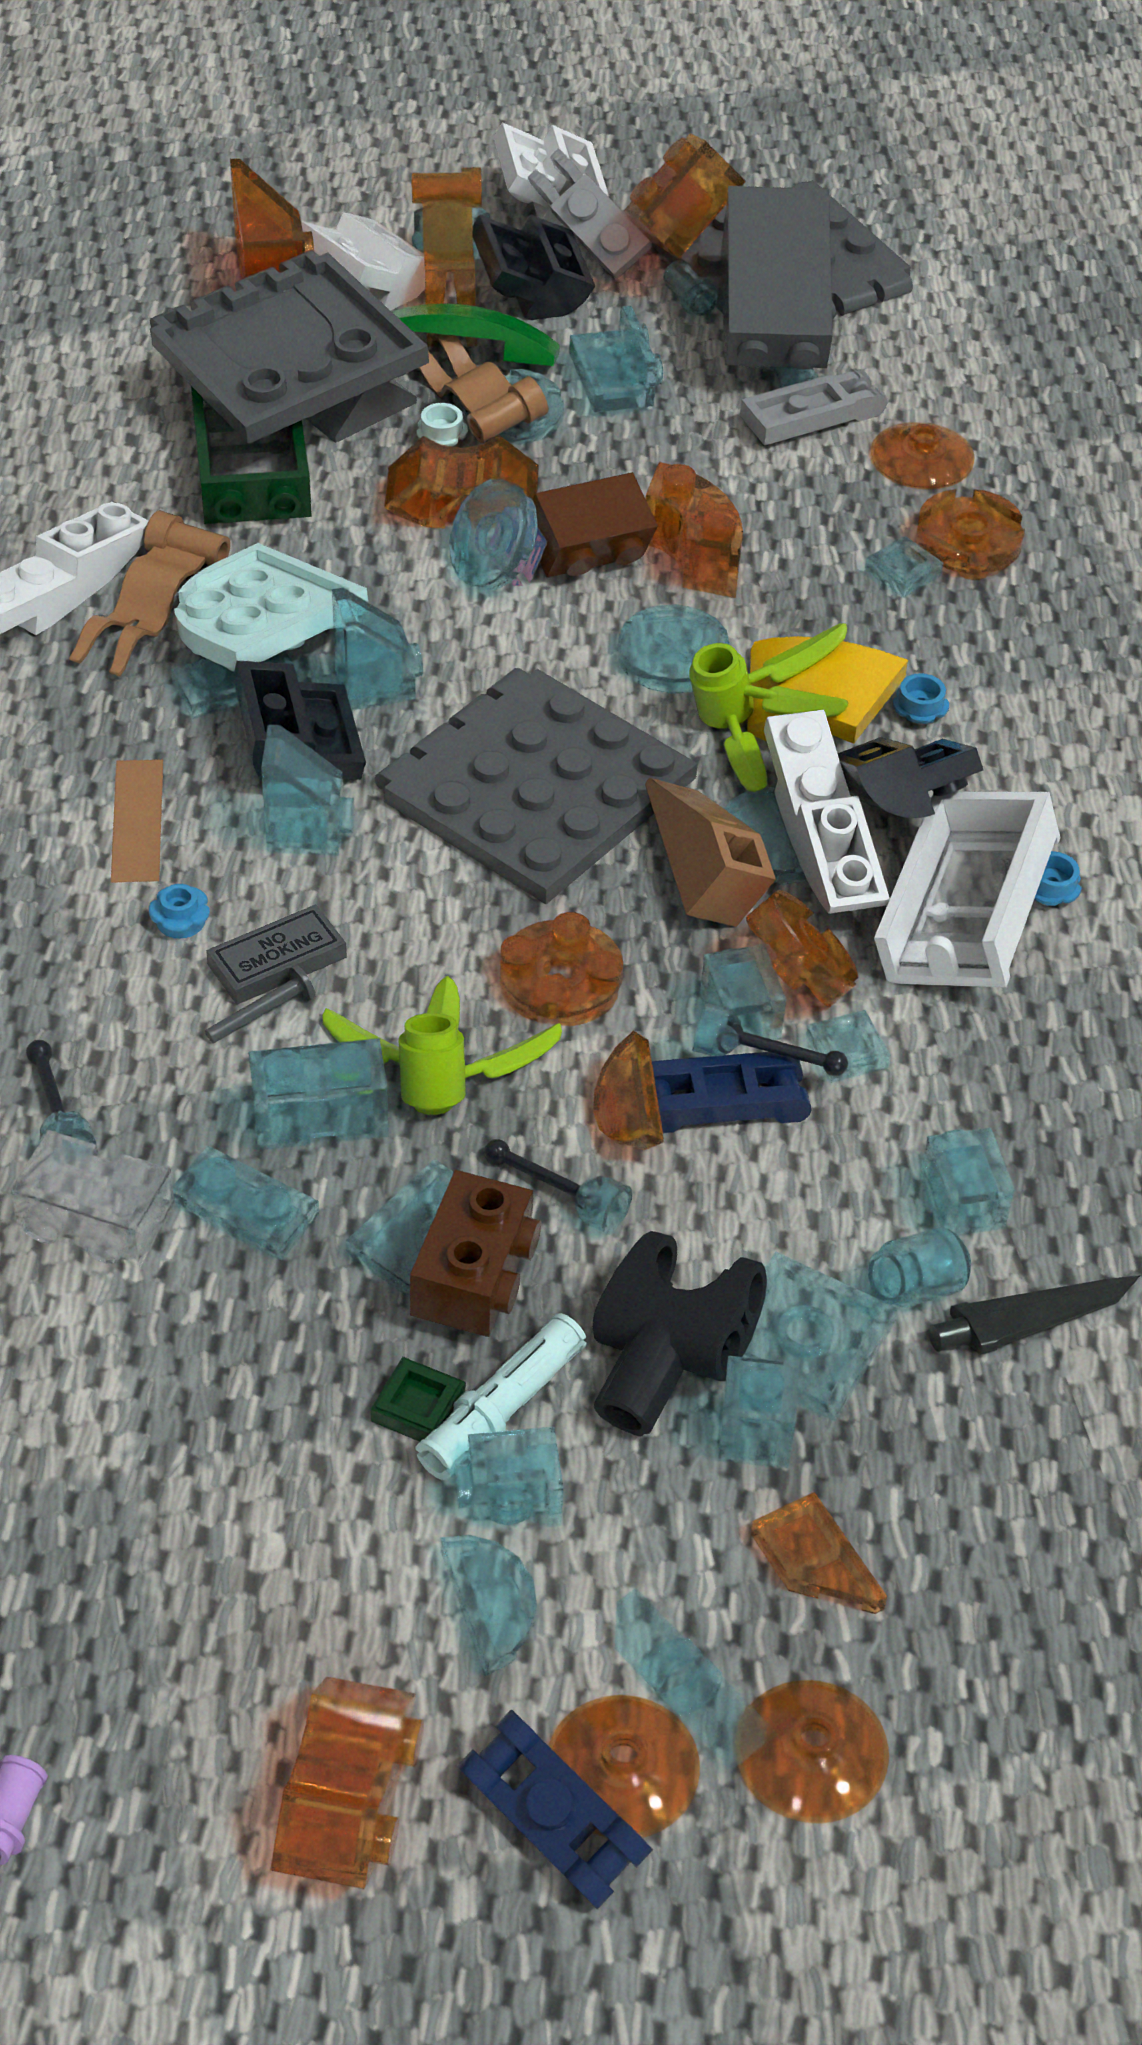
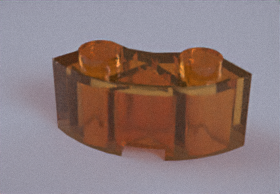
[384,435,539,530]
[646,462,743,598]
[270,1676,424,1889]

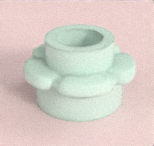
[417,403,468,449]

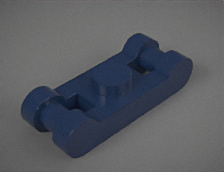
[636,1052,812,1134]
[457,1709,653,1910]

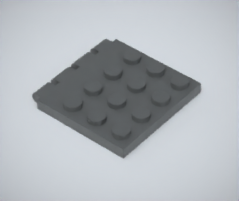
[652,180,913,319]
[150,250,429,444]
[375,668,698,904]

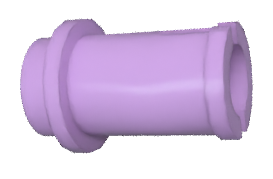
[0,1755,48,1865]

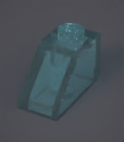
[332,587,423,711]
[261,725,355,856]

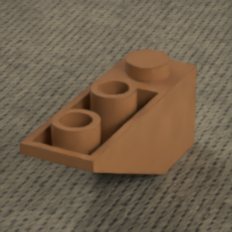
[645,777,776,927]

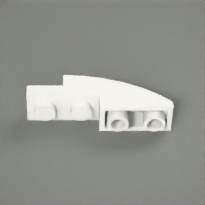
[0,501,149,635]
[764,710,890,914]

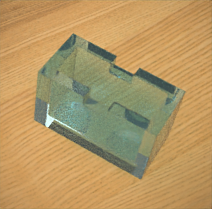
[248,1038,389,1150]

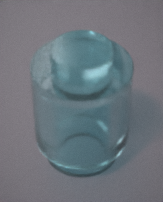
[868,1227,971,1308]

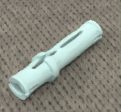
[415,1313,587,1480]

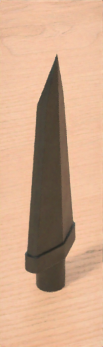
[929,1275,1141,1355]

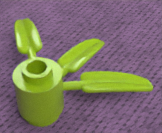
[689,623,848,792]
[322,976,562,1115]

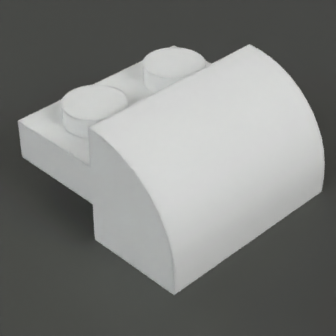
[493,122,609,225]
[294,212,438,311]

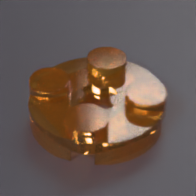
[915,489,1025,580]
[746,890,859,1007]
[500,912,623,1026]

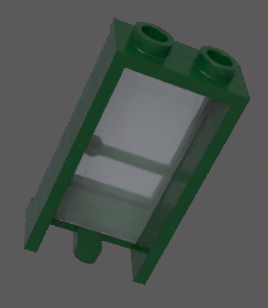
[190,385,312,524]

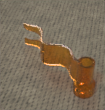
[411,167,482,347]

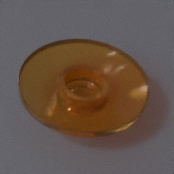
[871,422,975,490]
[735,1680,889,1823]
[549,1695,700,1838]

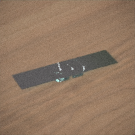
[615,1588,778,1771]

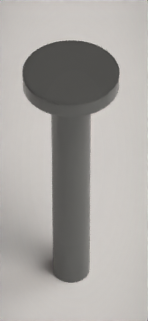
[205,965,315,1044]

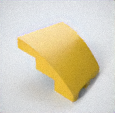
[747,636,908,744]

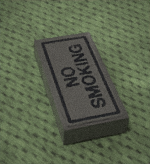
[206,904,347,1005]

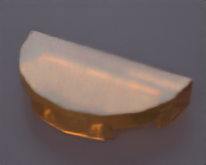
[593,1031,664,1150]

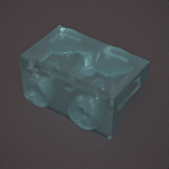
[569,306,663,413]

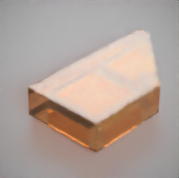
[751,1492,887,1614]

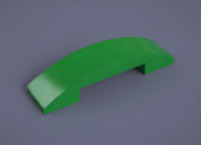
[391,303,560,366]

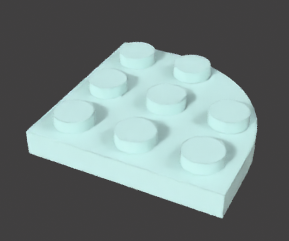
[174,543,369,671]

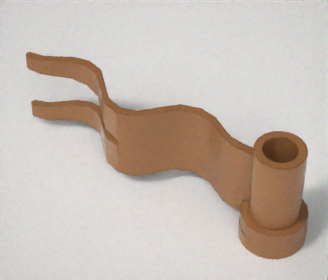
[419,333,548,443]
[69,510,230,676]

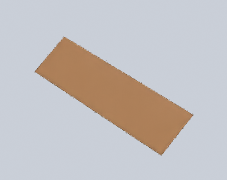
[110,759,163,883]

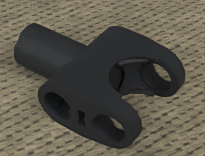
[592,1231,767,1437]

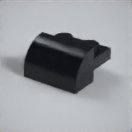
[470,214,595,320]
[233,661,366,794]
[837,737,984,818]

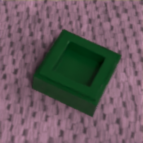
[371,1357,466,1442]

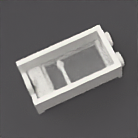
[874,792,1060,987]

